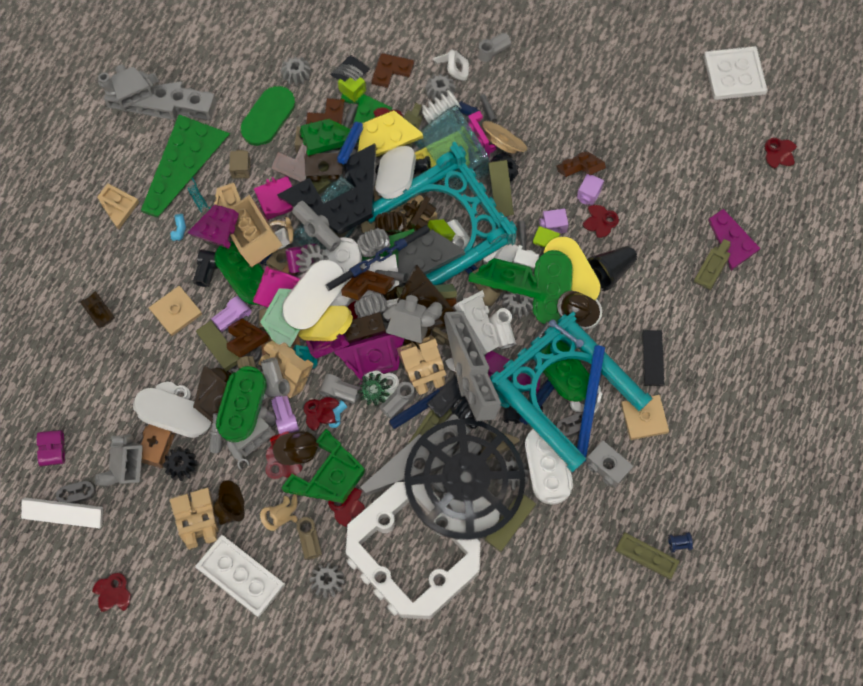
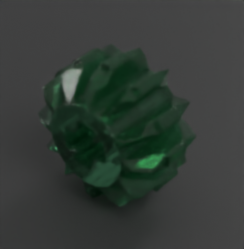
[357,373,391,406]

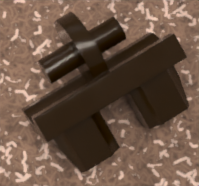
[403,196,436,230]
[80,291,115,328]

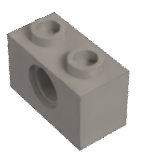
[586,440,633,488]

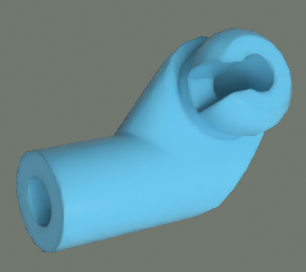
[170,214,186,241]
[329,400,347,428]

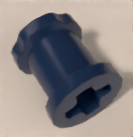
[668,532,693,553]

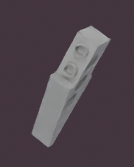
[104,82,217,121]
[444,311,501,421]
[360,414,470,496]

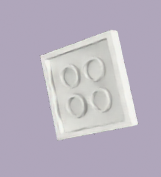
[704,47,767,100]

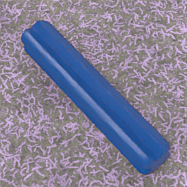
[337,121,363,165]

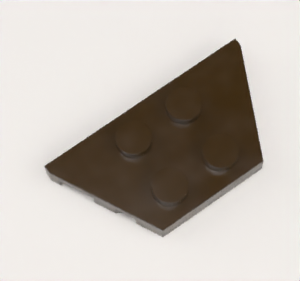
[397,265,455,330]
[193,365,227,423]

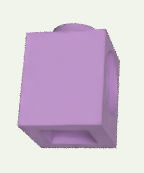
[577,174,604,205]
[539,209,568,234]

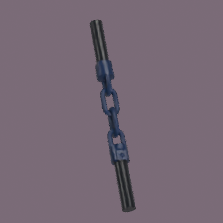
[325,225,430,291]

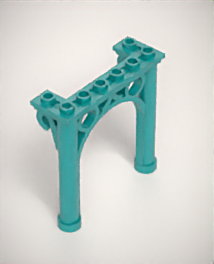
[368,142,517,285]
[490,312,653,473]

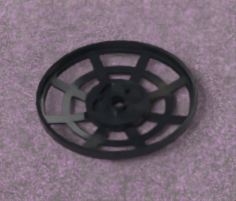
[404,419,525,540]

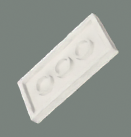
[195,535,285,618]

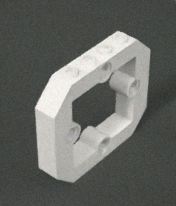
[346,482,480,619]

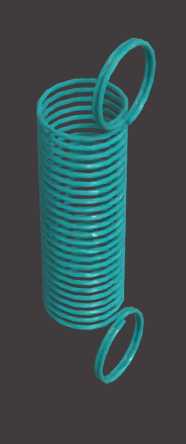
[188,178,211,212]

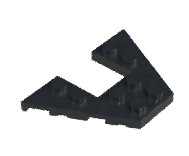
[277,143,377,235]

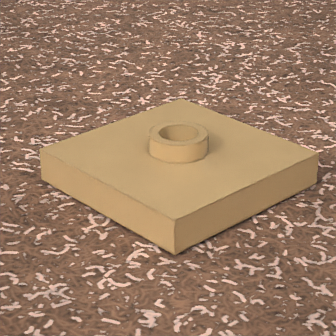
[149,286,202,336]
[621,395,669,440]

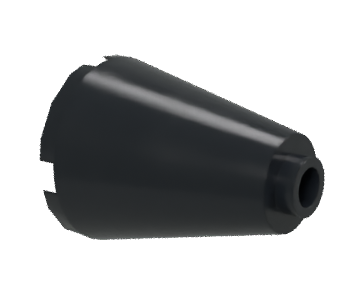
[587,246,637,291]

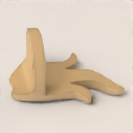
[269,217,294,244]
[260,494,297,531]

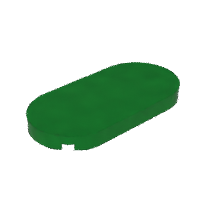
[240,86,295,146]
[214,242,264,305]
[533,250,573,325]
[541,340,590,402]
[216,366,267,442]

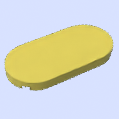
[544,237,600,301]
[298,306,353,341]

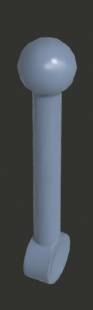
[549,319,584,348]

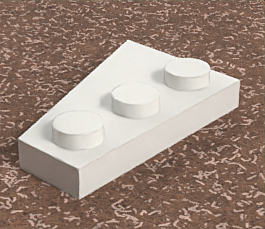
[454,290,499,355]

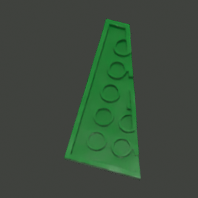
[141,114,230,218]

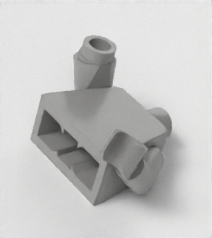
[98,65,160,109]
[382,295,442,343]
[227,406,276,470]
[95,434,143,487]

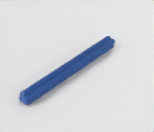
[577,345,605,457]

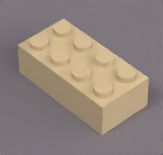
[230,194,283,267]

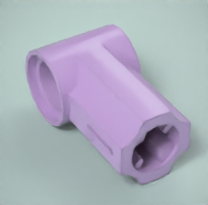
[211,296,252,332]
[271,396,299,434]

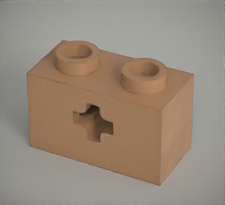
[141,424,176,468]

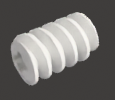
[422,90,461,126]

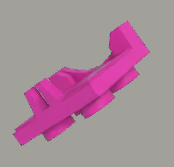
[467,111,496,161]
[254,176,293,220]
[253,266,301,308]

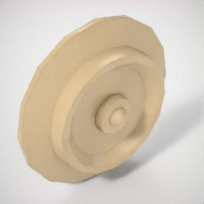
[482,121,527,154]

